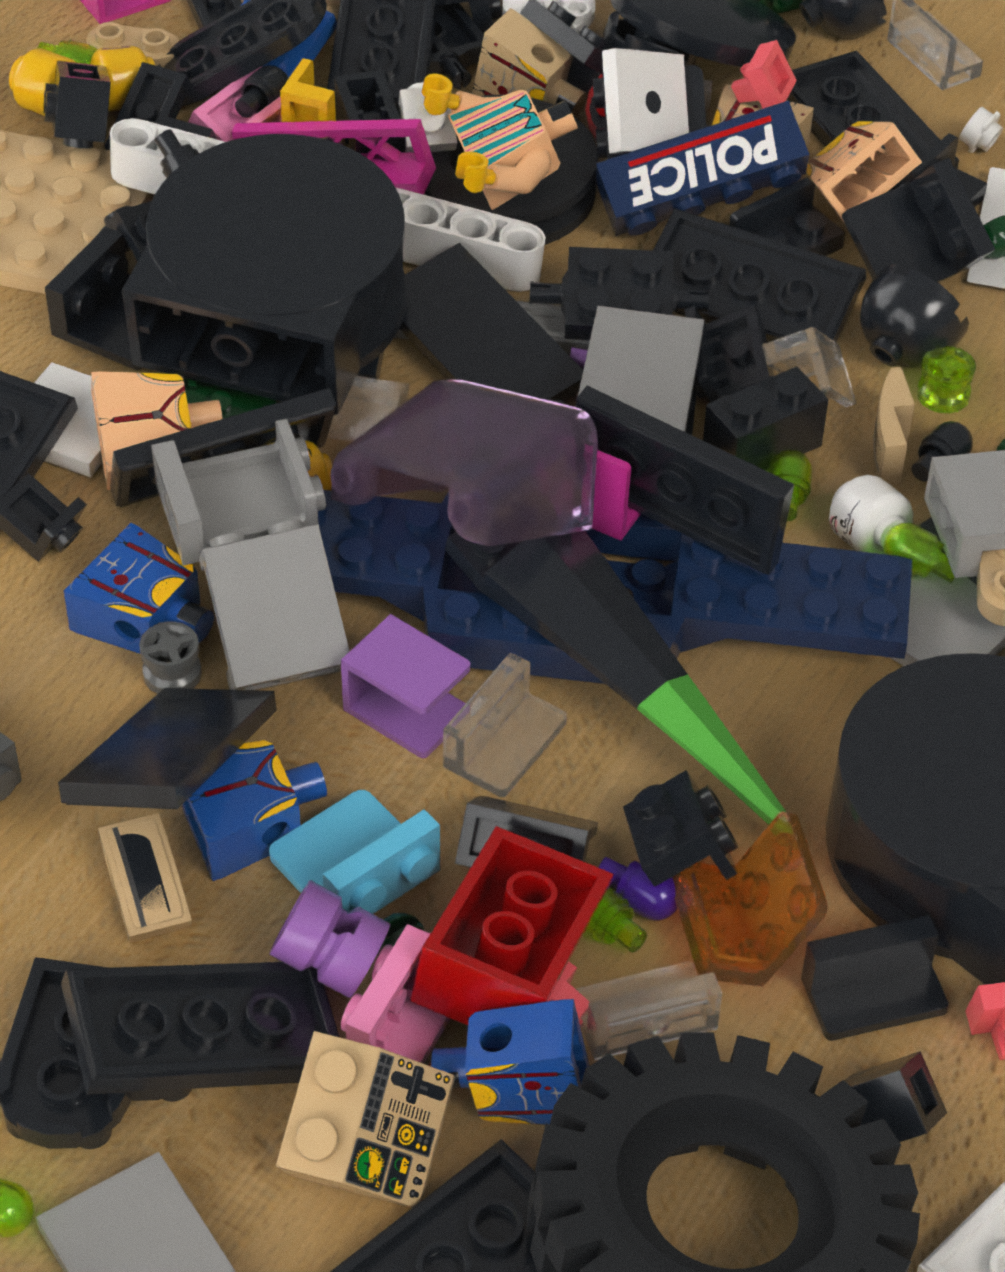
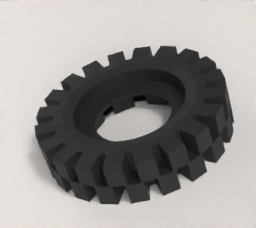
[527,1032,920,1272]

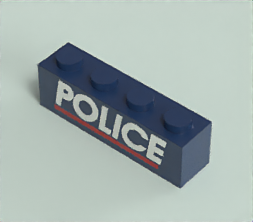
[596,100,810,236]

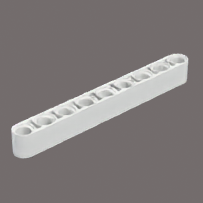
[110,118,546,292]

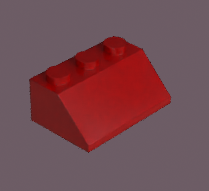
[410,826,614,1026]

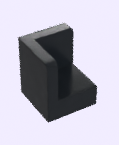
[845,1051,947,1142]

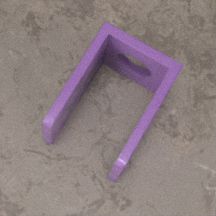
[341,614,470,758]

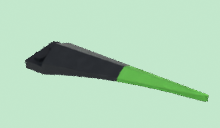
[445,485,804,849]

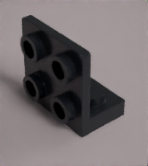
[842,158,995,283]
[45,227,142,370]

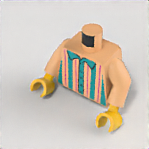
[421,74,578,210]

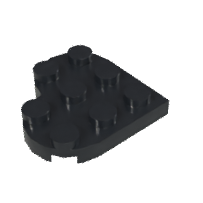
[0,957,192,1149]

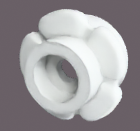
[959,107,1003,153]

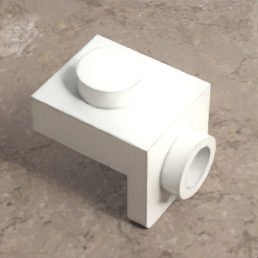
[398,82,457,152]

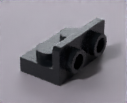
[729,178,845,256]

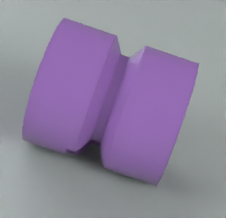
[269,880,390,998]

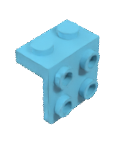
[269,790,440,914]

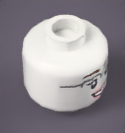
[829,475,914,555]

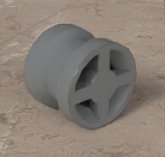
[139,621,202,694]

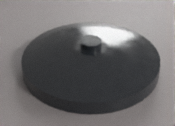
[610,0,796,67]

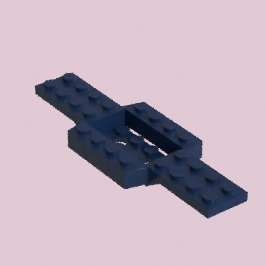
[318,465,913,684]

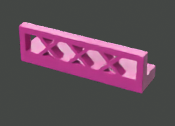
[231,119,436,195]

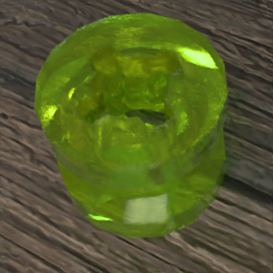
[917,346,976,413]

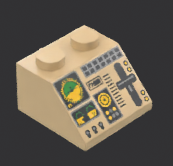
[276,1031,455,1208]

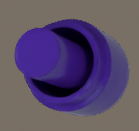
[598,857,681,921]

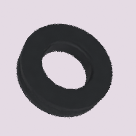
[424,95,598,245]

